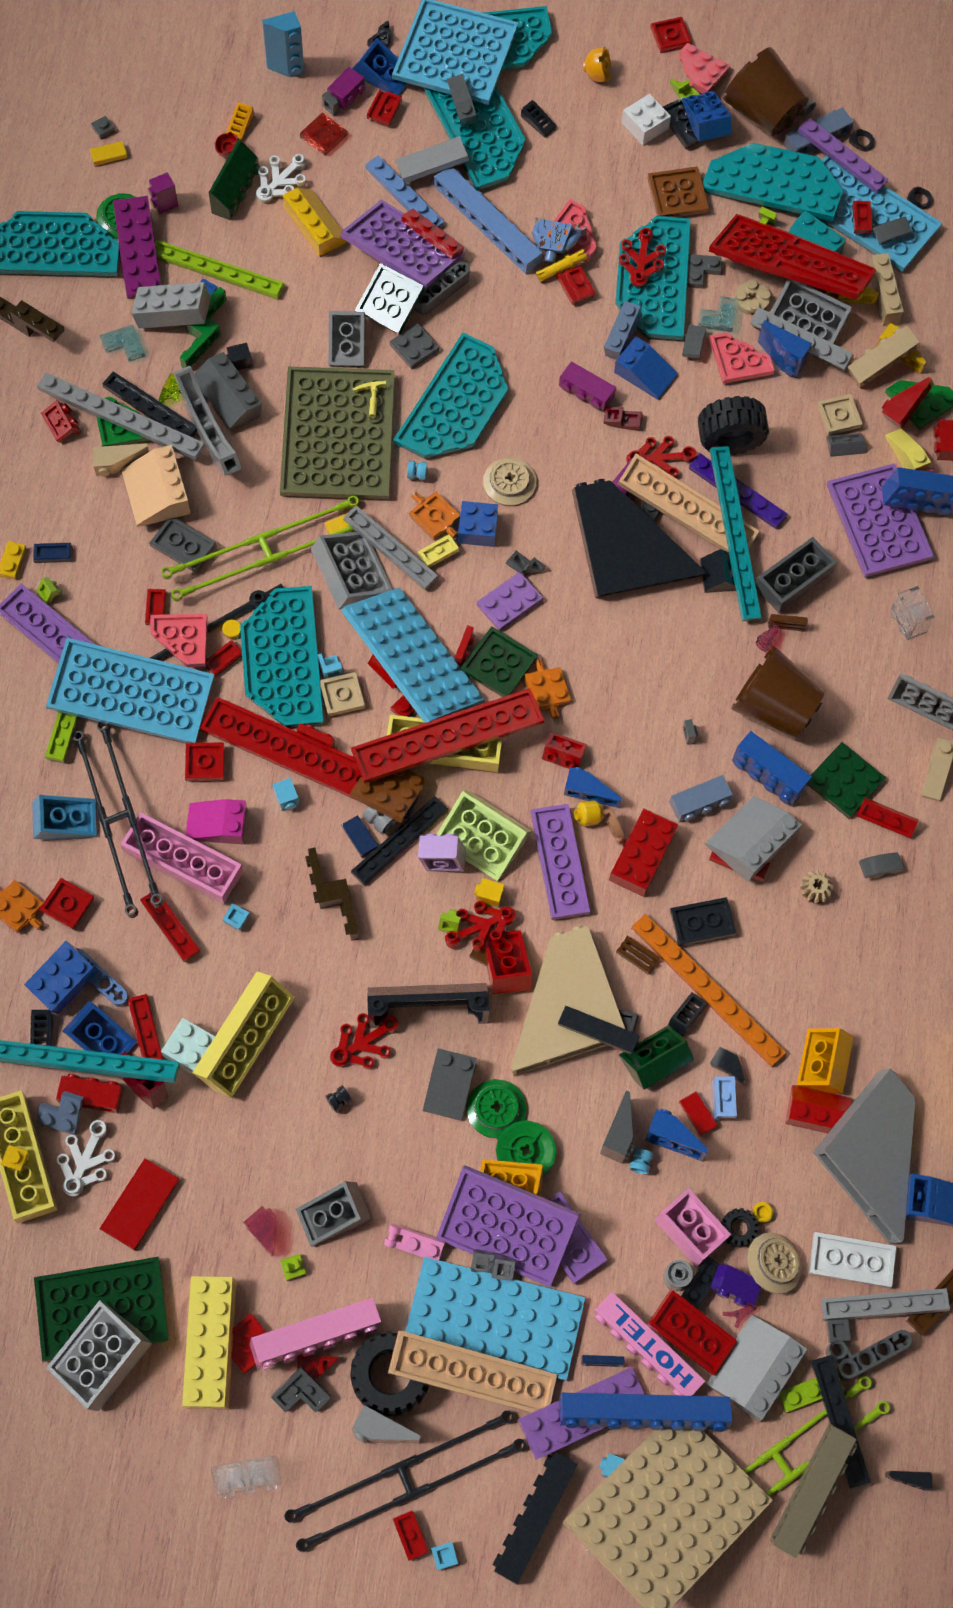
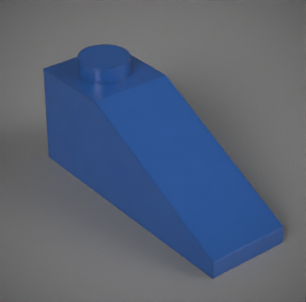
[564,767,622,808]

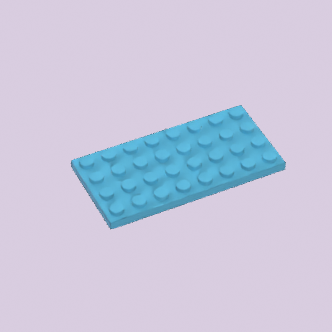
[820,155,942,272]
[341,588,484,723]
[46,638,214,743]
[405,1257,585,1381]

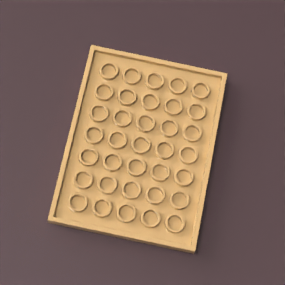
[563,1428,773,1608]

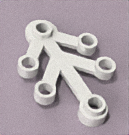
[256,154,306,203]
[57,1120,116,1197]

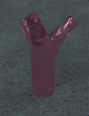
[722,1305,757,1328]

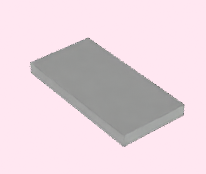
[395,136,469,183]

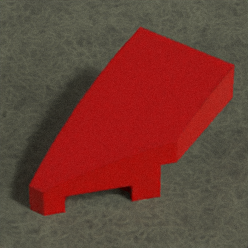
[296,1355,338,1378]

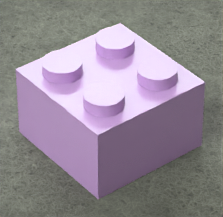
[418,833,466,871]

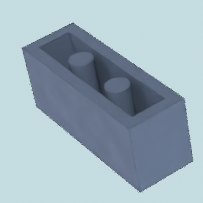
[604,301,642,360]
[669,775,733,822]

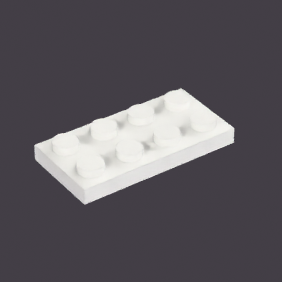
[809,1232,896,1288]

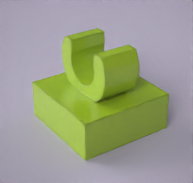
[758,207,777,225]
[37,577,62,604]
[438,909,461,932]
[280,1254,306,1281]

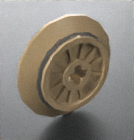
[483,458,536,506]
[747,1233,802,1294]

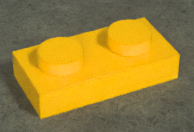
[0,541,27,580]

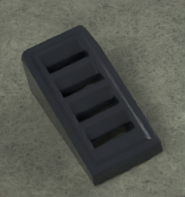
[521,100,556,137]
[668,992,708,1036]
[30,1010,53,1046]
[885,1471,932,1491]

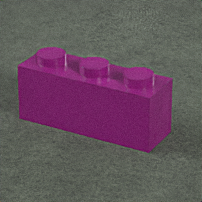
[559,361,616,412]

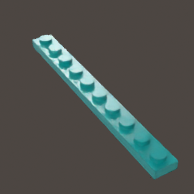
[709,446,761,621]
[0,1040,180,1083]

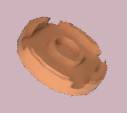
[603,807,626,845]

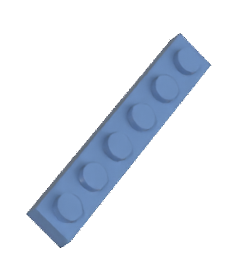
[365,155,444,228]

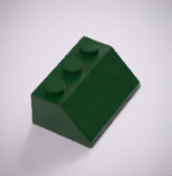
[619,1025,694,1090]

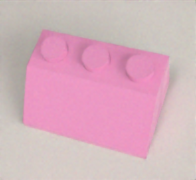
[654,1188,731,1267]

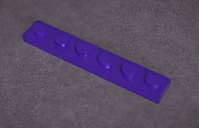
[689,453,787,529]

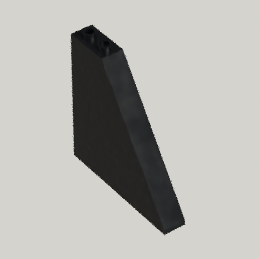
[572,479,705,598]

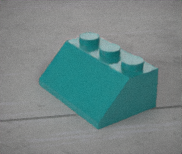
[788,210,846,254]

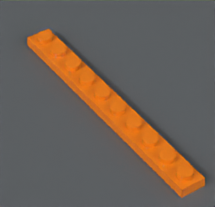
[631,914,786,1067]

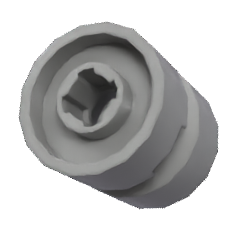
[362,806,397,835]
[663,1260,693,1291]

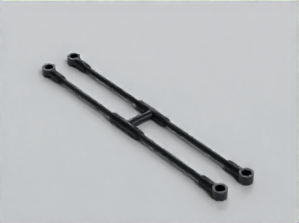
[73,722,164,918]
[284,1410,526,1552]

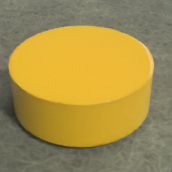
[222,620,241,639]
[752,1202,773,1224]

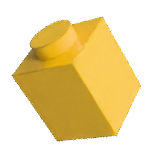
[474,878,505,908]

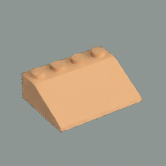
[121,445,191,527]

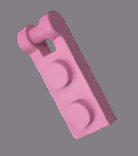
[384,1224,445,1261]

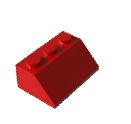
[785,1085,852,1133]

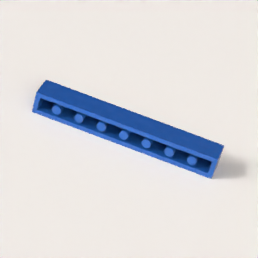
[559,1392,732,1432]

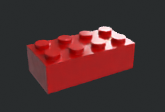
[609,808,678,897]

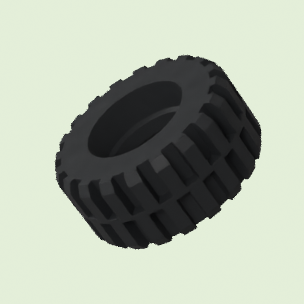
[698,396,769,455]
[350,1331,429,1417]

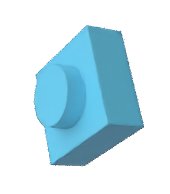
[222,903,250,931]
[431,1542,458,1570]

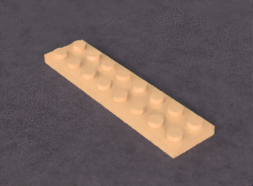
[617,454,759,552]
[388,1331,557,1413]

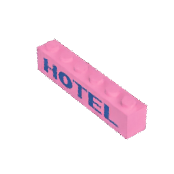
[594,1292,705,1396]

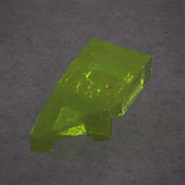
[159,373,181,404]

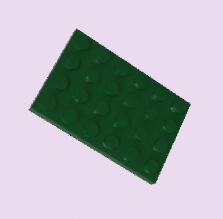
[34,1256,169,1363]

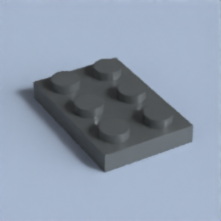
[149,518,216,573]

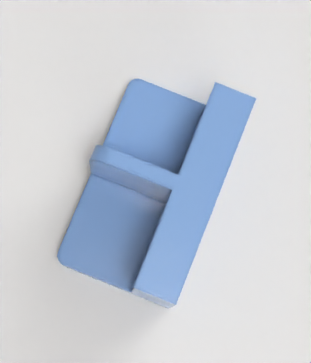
[712,1076,737,1121]

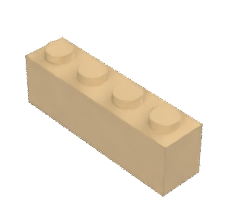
[868,253,904,326]
[848,326,920,388]

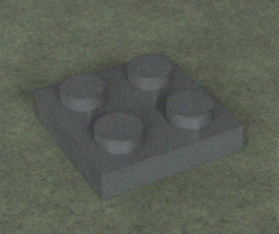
[390,323,439,369]

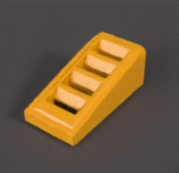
[226,102,254,141]

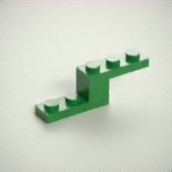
[180,287,227,368]

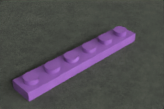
[798,117,888,194]

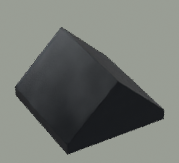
[700,549,736,593]

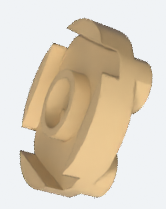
[735,280,771,315]

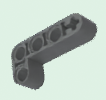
[414,261,470,315]
[825,1330,912,1381]

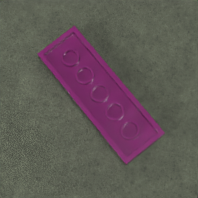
[113,196,161,299]

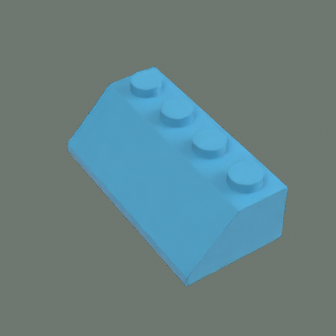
[262,11,305,77]

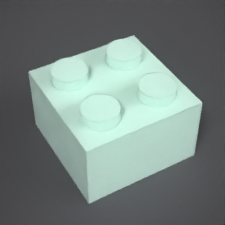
[161,1018,215,1077]

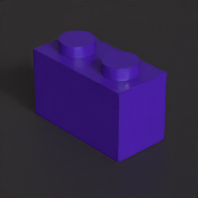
[711,1265,761,1307]

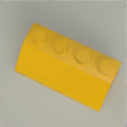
[283,187,348,257]

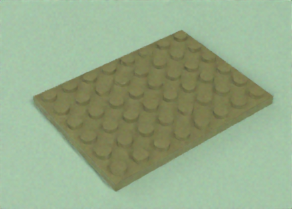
[280,366,395,499]

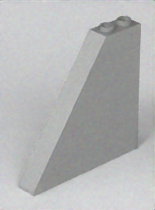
[813,1068,916,1244]

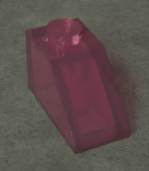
[243,1206,277,1256]

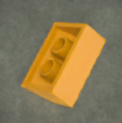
[797,1028,854,1093]
[480,1159,543,1197]

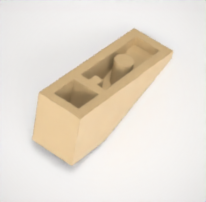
[93,443,149,476]
[921,737,953,801]

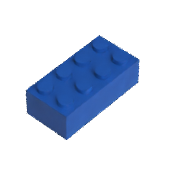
[882,467,953,515]
[732,731,812,806]

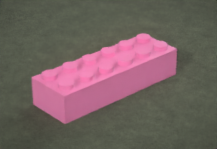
[120,812,243,904]
[250,1298,381,1370]

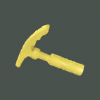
[353,381,387,418]

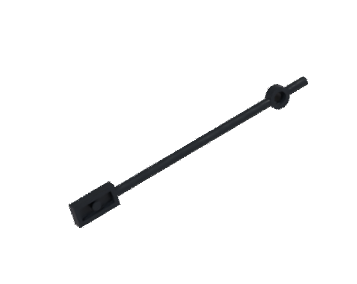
[150,584,284,661]

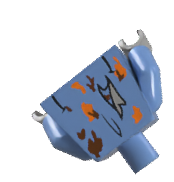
[532,217,587,263]

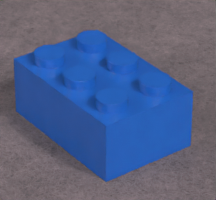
[24,941,99,1014]

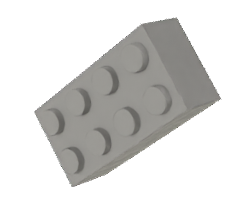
[131,282,211,328]

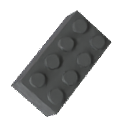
[755,537,837,613]

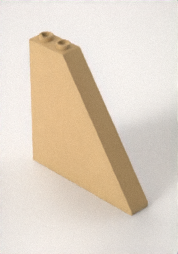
[511,926,625,1076]

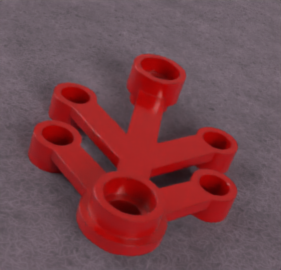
[619,228,666,287]
[626,436,696,478]
[445,901,516,951]
[330,1013,398,1070]

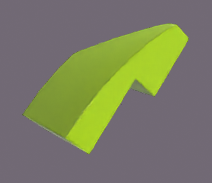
[670,78,700,101]

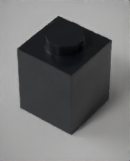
[226,342,253,370]

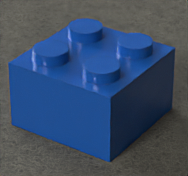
[458,501,498,547]

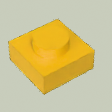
[1,1145,29,1172]

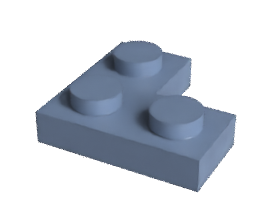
[36,1091,84,1135]

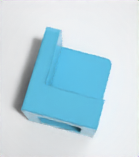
[318,654,343,679]

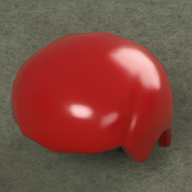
[214,131,239,158]

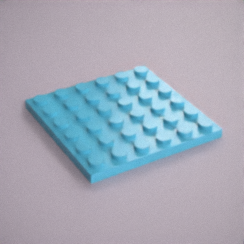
[392,0,518,105]

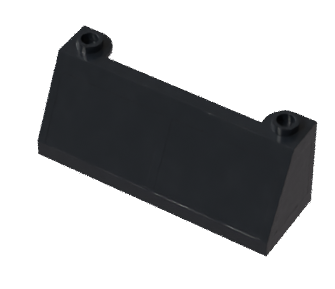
[367,983,489,1028]

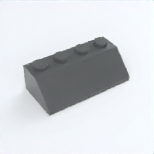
[194,352,262,430]

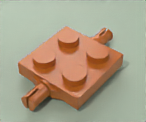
[409,491,460,540]
[524,659,571,719]
[0,880,43,933]

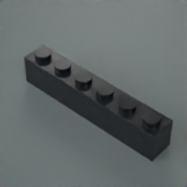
[492,1452,578,1585]

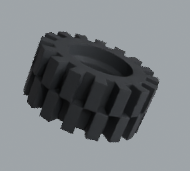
[721,1208,759,1248]

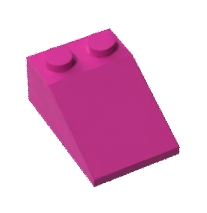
[186,799,247,845]

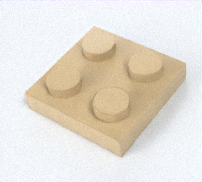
[816,394,863,435]
[320,672,365,717]

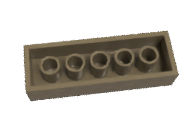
[770,1423,857,1558]

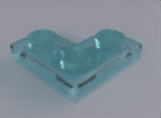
[698,296,737,332]
[99,324,145,362]

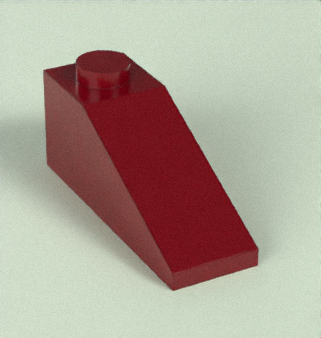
[120,1051,168,1110]

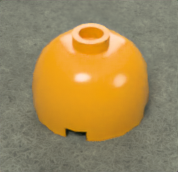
[583,47,611,82]

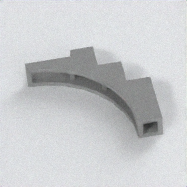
[173,366,242,476]

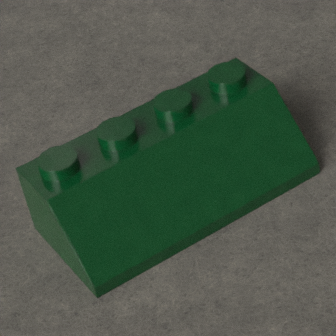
[208,140,260,220]

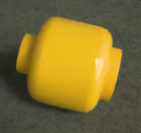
[574,800,604,826]

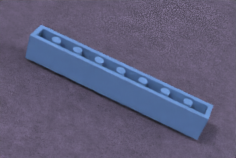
[434,167,542,274]

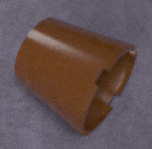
[723,47,809,137]
[731,646,825,739]

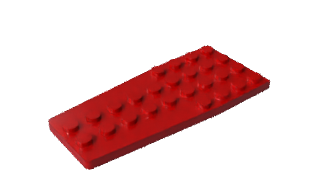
[708,214,876,299]

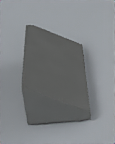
[826,433,866,456]

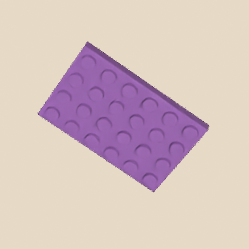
[340,199,465,290]
[826,463,934,578]
[436,1165,580,1287]

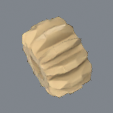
[800,870,834,904]

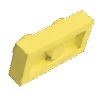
[418,534,459,568]

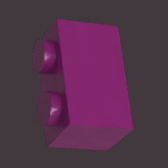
[327,67,365,110]
[148,172,178,214]

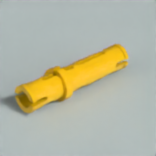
[536,249,587,282]

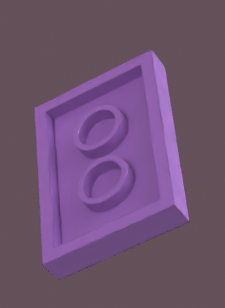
[476,572,543,631]

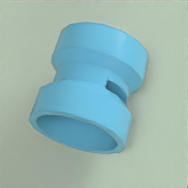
[407,460,427,481]
[629,1148,654,1175]

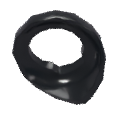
[849,129,874,150]
[907,186,933,208]

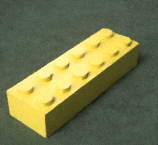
[387,715,503,772]
[192,971,295,1098]
[0,1090,58,1224]
[182,1276,237,1409]

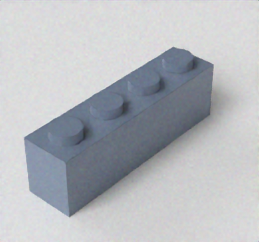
[784,107,854,154]

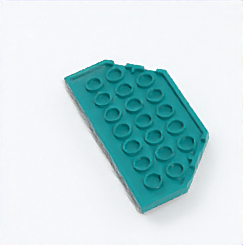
[482,6,552,69]
[422,87,525,191]
[702,143,843,221]
[0,211,120,276]
[615,216,691,340]
[393,332,508,459]
[240,586,324,728]

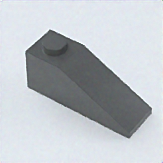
[447,74,477,127]

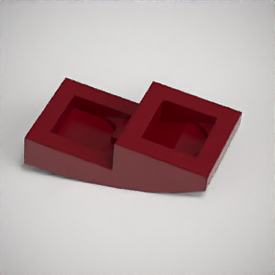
[603,406,643,431]

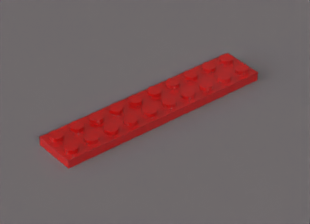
[351,688,544,784]
[200,697,361,800]

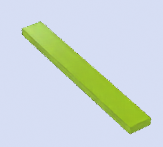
[155,240,285,300]

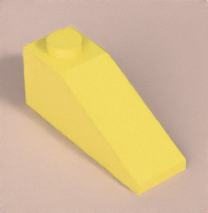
[885,429,931,472]

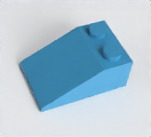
[32,795,97,840]

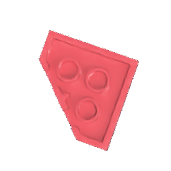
[678,43,730,94]
[554,199,597,263]
[709,332,775,384]
[150,614,208,667]

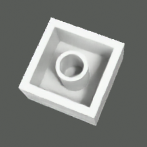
[622,94,671,146]

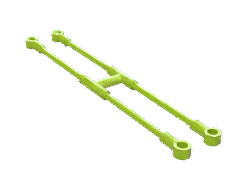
[161,496,359,602]
[743,1376,890,1497]

